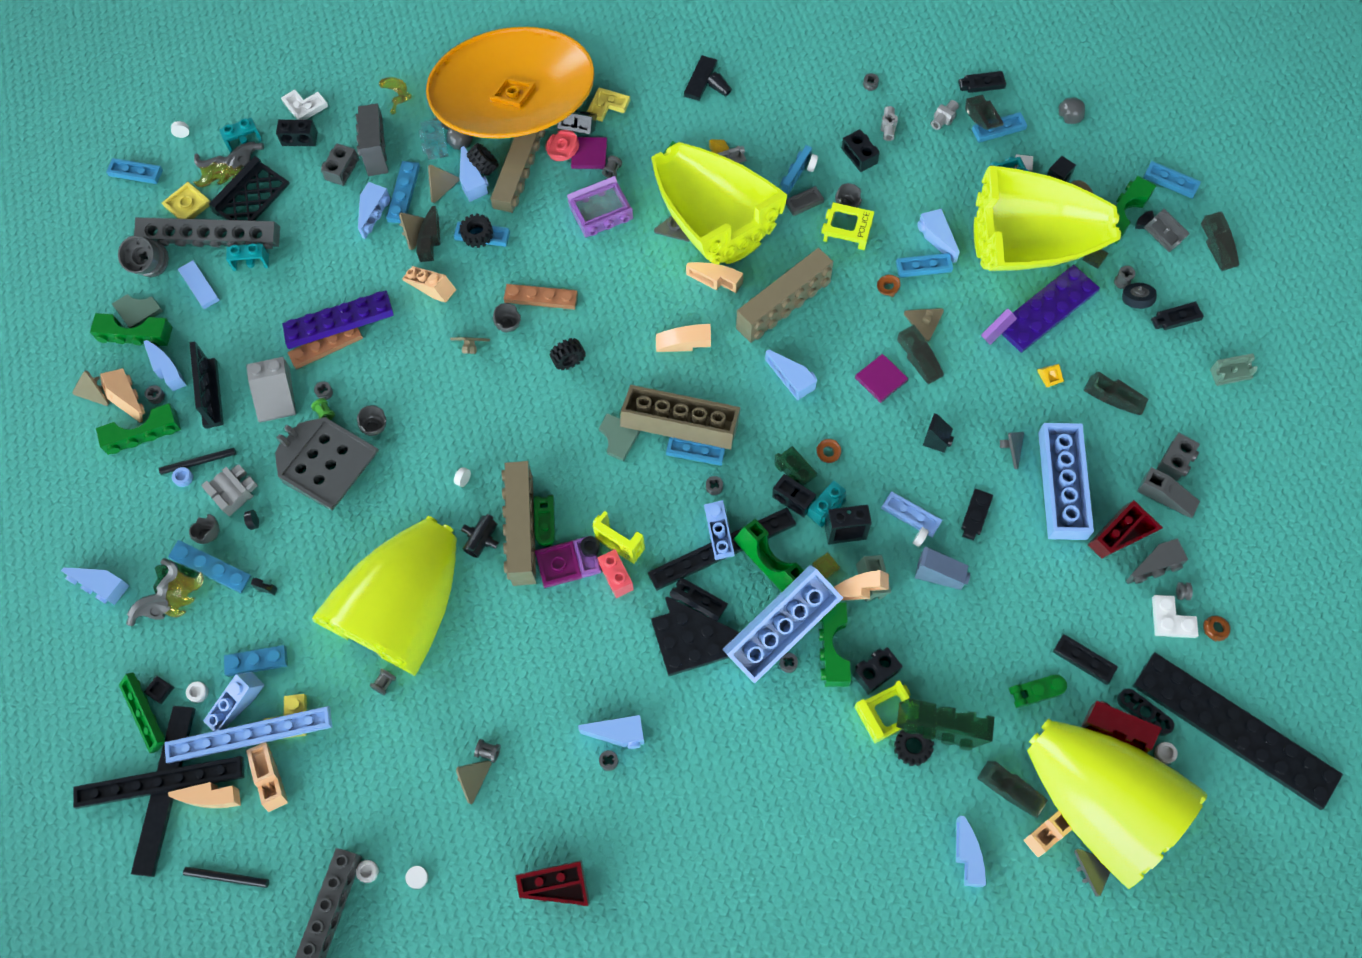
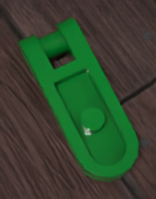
[534,495,555,547]
[1008,675,1067,708]

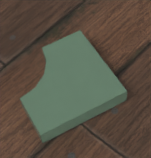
[112,294,163,328]
[599,413,640,462]

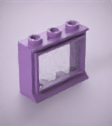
[567,176,633,238]

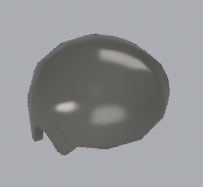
[1058,97,1085,124]
[446,128,473,150]
[835,183,862,208]
[493,303,521,332]
[357,405,386,436]
[189,514,220,544]

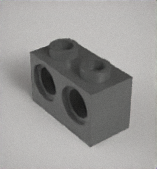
[321,143,359,186]
[1156,433,1200,481]

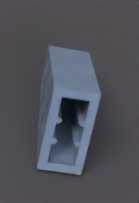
[915,547,970,590]

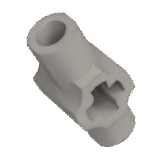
[931,100,959,130]
[881,106,898,141]

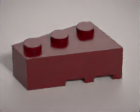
[1081,701,1162,753]

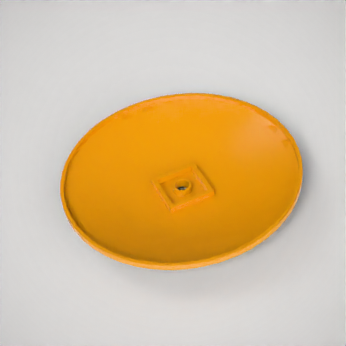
[426,27,594,138]

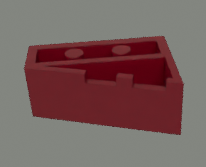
[1087,500,1163,559]
[516,860,590,906]

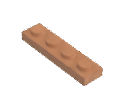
[504,284,578,310]
[287,327,363,370]

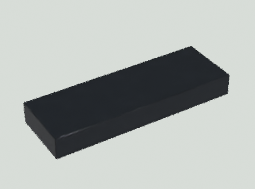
[684,55,717,101]
[1053,634,1118,685]

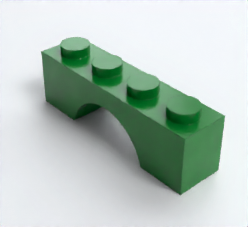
[1113,176,1156,244]
[90,313,173,347]
[96,403,181,455]
[733,519,804,592]
[818,602,851,687]

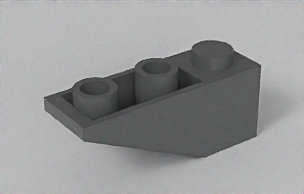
[1137,467,1200,518]
[1126,538,1188,584]

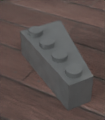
[356,103,389,176]

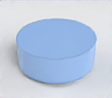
[172,467,193,487]

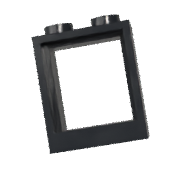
[825,505,872,545]

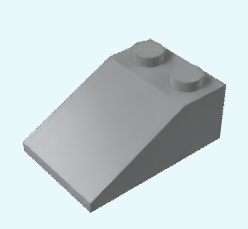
[246,357,296,423]

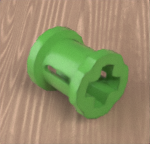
[311,398,335,420]

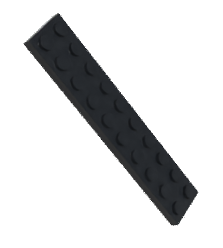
[1132,652,1343,810]

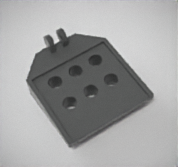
[275,417,379,511]

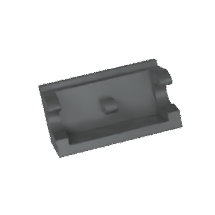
[1144,209,1190,252]

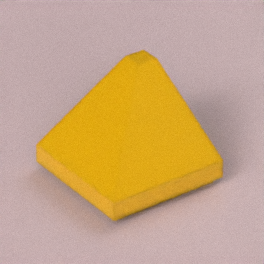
[709,139,729,154]
[1037,364,1064,387]

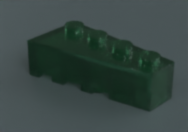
[896,698,995,751]

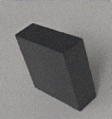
[144,676,175,704]

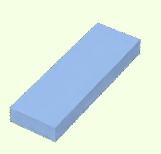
[178,260,220,309]
[881,491,942,537]

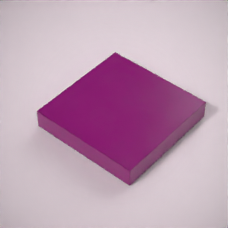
[571,137,607,169]
[855,354,908,403]
[535,541,582,588]

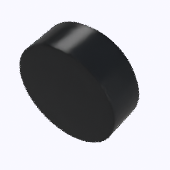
[244,510,259,530]
[580,536,600,557]

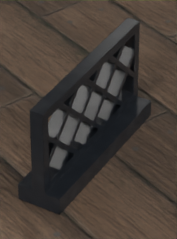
[209,156,289,221]
[189,341,224,429]

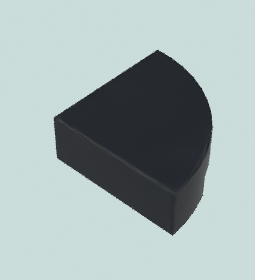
[1135,211,1154,229]
[251,578,277,595]

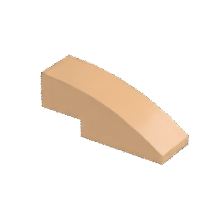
[686,262,743,293]
[656,324,711,352]
[834,570,889,601]
[246,742,288,812]
[168,782,241,808]
[1024,810,1072,857]

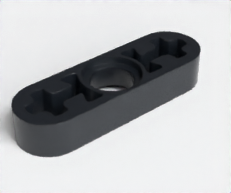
[1117,689,1174,736]

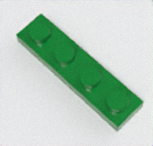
[119,672,165,753]

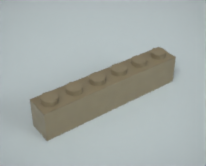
[490,129,545,213]

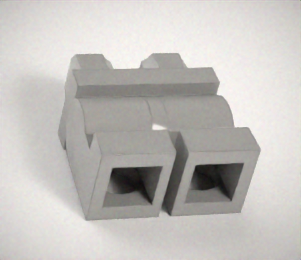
[201,464,258,517]

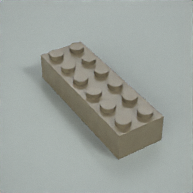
[736,247,833,343]
[620,385,740,450]
[502,461,536,586]

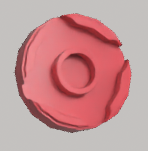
[545,130,579,161]

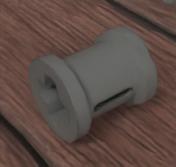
[602,156,622,178]
[1114,265,1136,289]
[369,668,396,696]
[474,739,501,763]

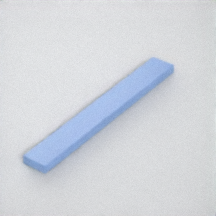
[165,706,332,764]

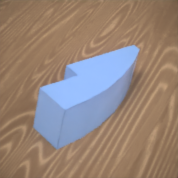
[143,340,187,391]
[956,816,986,887]

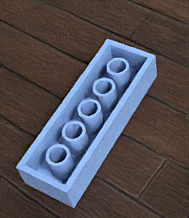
[1038,423,1094,540]
[722,565,843,684]

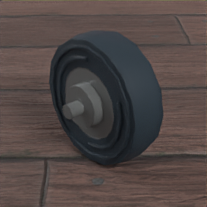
[1122,283,1157,309]

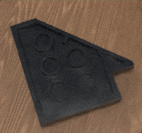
[651,597,739,677]

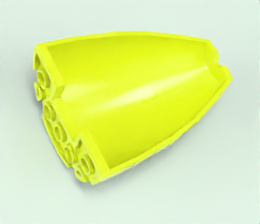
[651,142,787,265]
[974,166,1121,271]
[312,516,457,676]
[1027,718,1207,889]

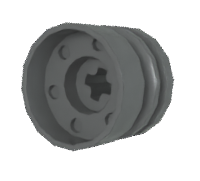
[118,235,169,277]

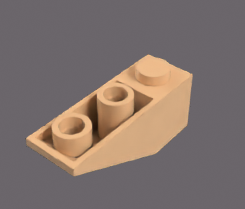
[402,266,457,303]
[100,368,145,423]

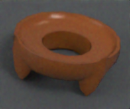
[877,275,900,297]
[816,439,841,463]
[1203,616,1231,641]

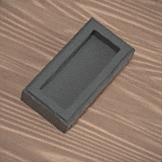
[786,186,824,216]

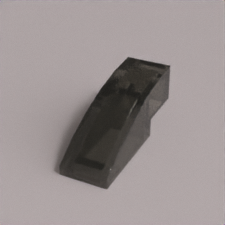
[965,95,1004,130]
[416,206,440,262]
[1201,211,1239,271]
[897,324,944,385]
[1084,372,1148,415]
[977,761,1048,818]

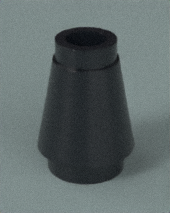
[707,72,732,97]

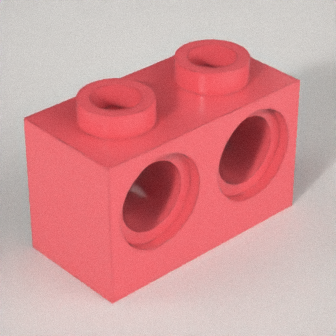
[597,549,634,598]

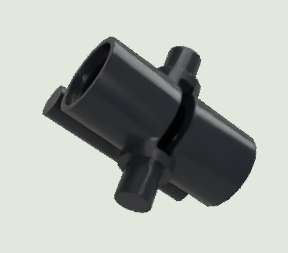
[461,514,499,558]

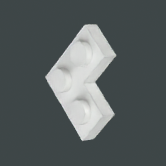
[281,90,328,120]
[1152,595,1199,638]

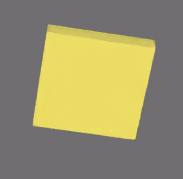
[162,182,211,219]

